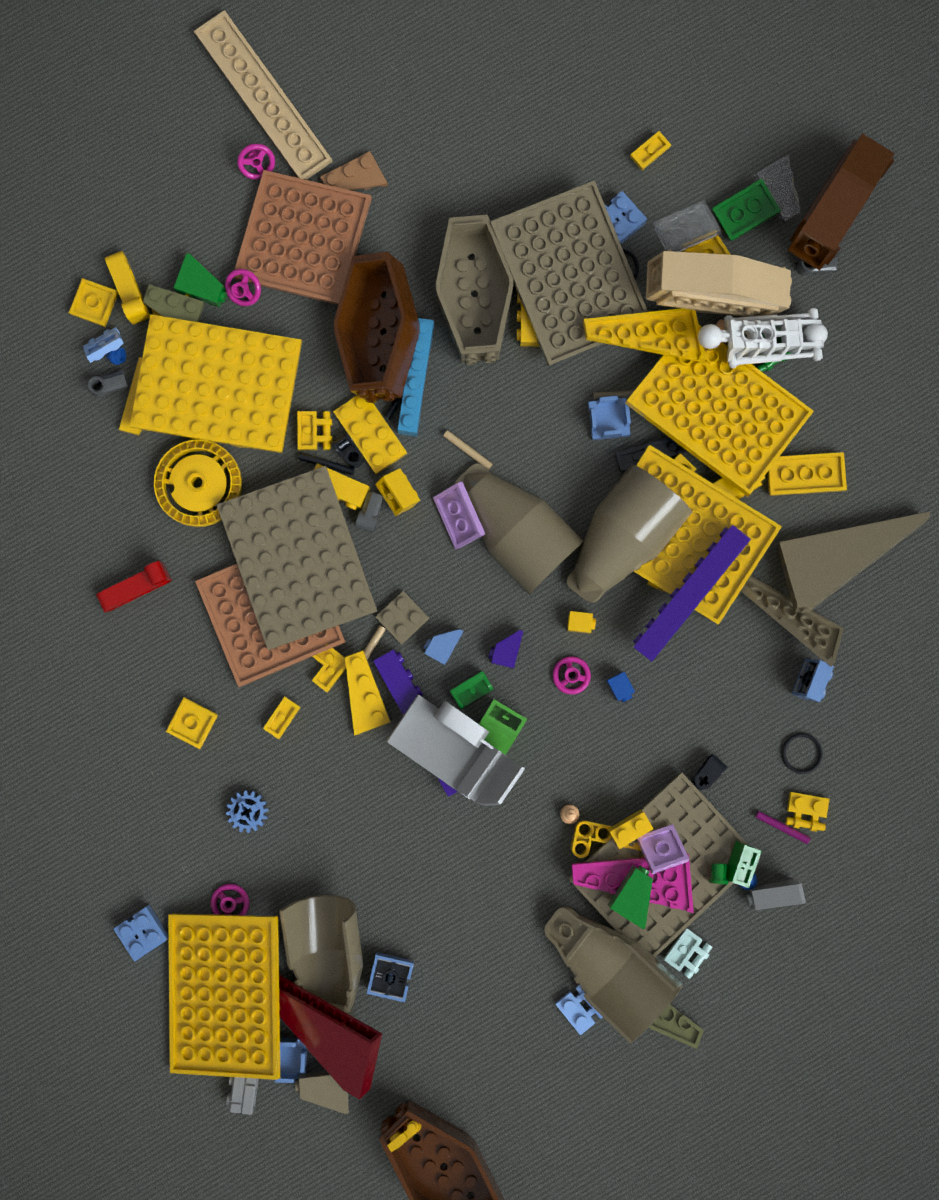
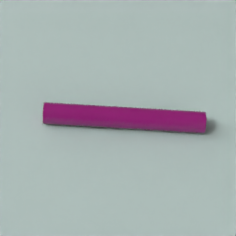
[755,811,811,844]

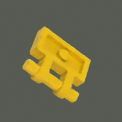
[297,411,332,450]
[785,792,829,832]
[387,1120,421,1152]

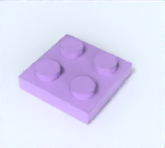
[636,824,689,874]

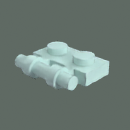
[663,928,713,979]

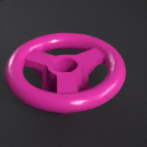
[237,144,275,180]
[225,269,261,306]
[553,656,591,695]
[211,884,249,915]

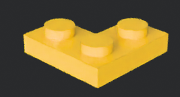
[312,643,346,693]

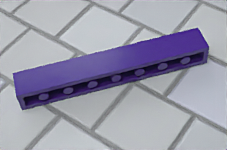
[633,525,751,662]
[374,650,458,797]

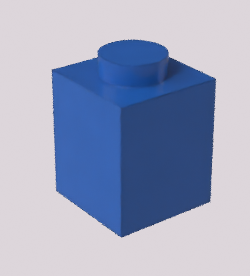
[606,672,635,703]

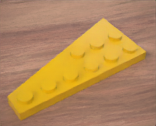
[583,308,706,362]

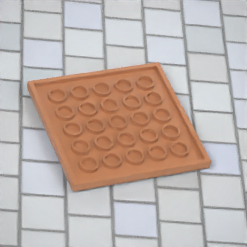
[234,170,372,305]
[195,564,346,687]

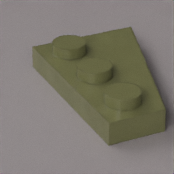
[143,284,205,322]

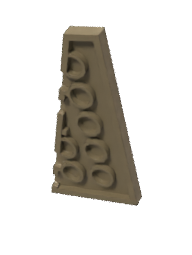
[741,576,844,667]

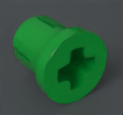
[708,863,728,884]

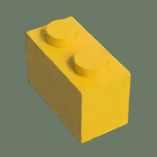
[375,468,420,516]
[607,810,653,849]

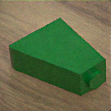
[174,253,227,308]
[608,865,653,930]

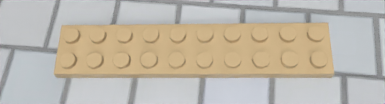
[194,10,333,180]

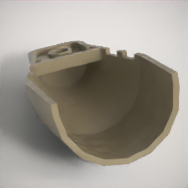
[454,463,584,595]
[567,465,692,603]
[280,895,363,1016]
[544,906,683,1044]

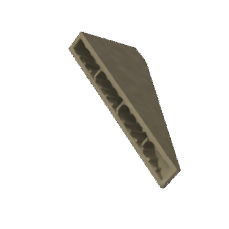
[777,512,930,613]

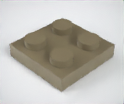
[376,591,429,645]

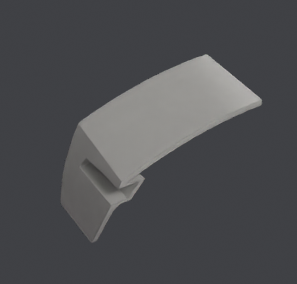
[386,694,525,806]

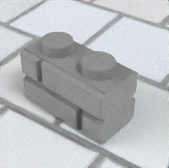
[226,1077,259,1115]

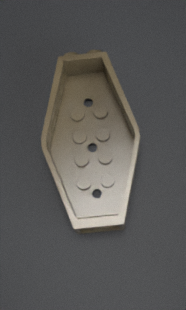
[436,214,513,365]

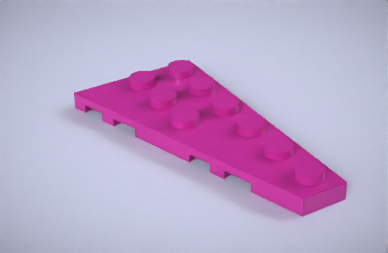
[571,853,694,913]

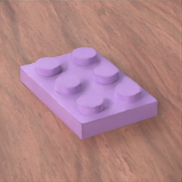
[433,482,485,550]

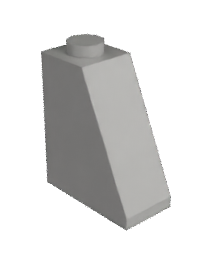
[746,879,806,910]

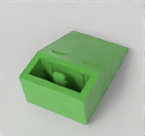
[479,699,527,755]

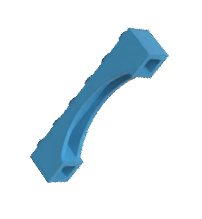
[398,318,434,437]

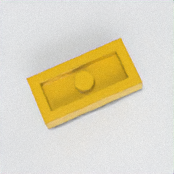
[630,131,671,171]
[263,696,301,739]

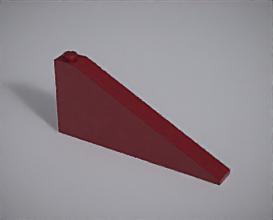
[279,975,382,1100]

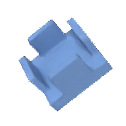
[588,396,631,440]
[274,1037,308,1083]

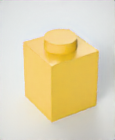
[567,611,596,634]

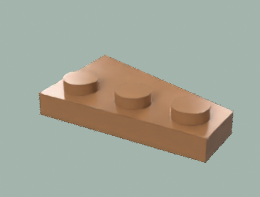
[320,151,388,191]

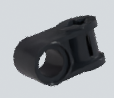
[330,431,364,468]
[692,753,728,790]

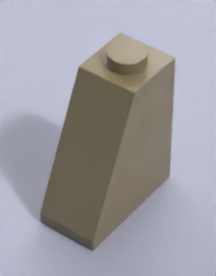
[294,1071,349,1114]

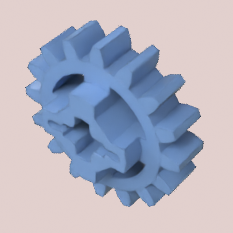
[226,790,269,833]

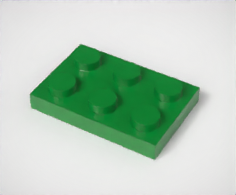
[712,179,781,242]

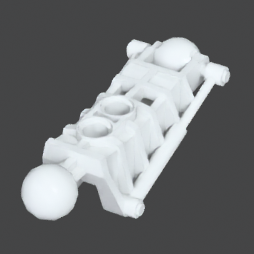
[698,308,828,368]

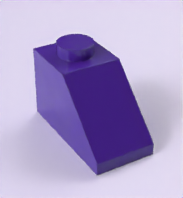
[489,630,523,669]

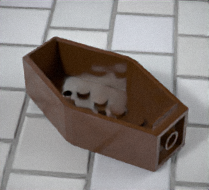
[787,133,895,271]
[334,252,420,403]
[379,1100,505,1200]

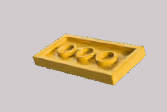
[333,396,407,475]
[767,452,847,496]

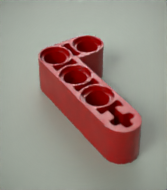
[96,561,172,613]

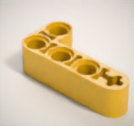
[105,251,150,325]
[571,820,641,858]

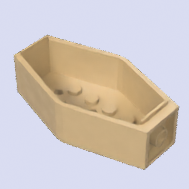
[646,249,792,317]

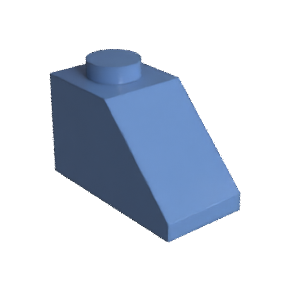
[423,629,463,665]

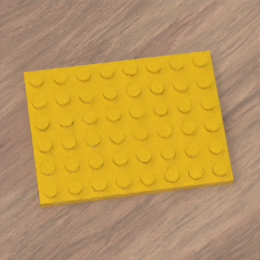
[130,314,302,453]
[625,325,814,497]
[633,445,782,625]
[168,913,280,1080]

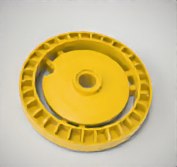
[154,440,242,527]

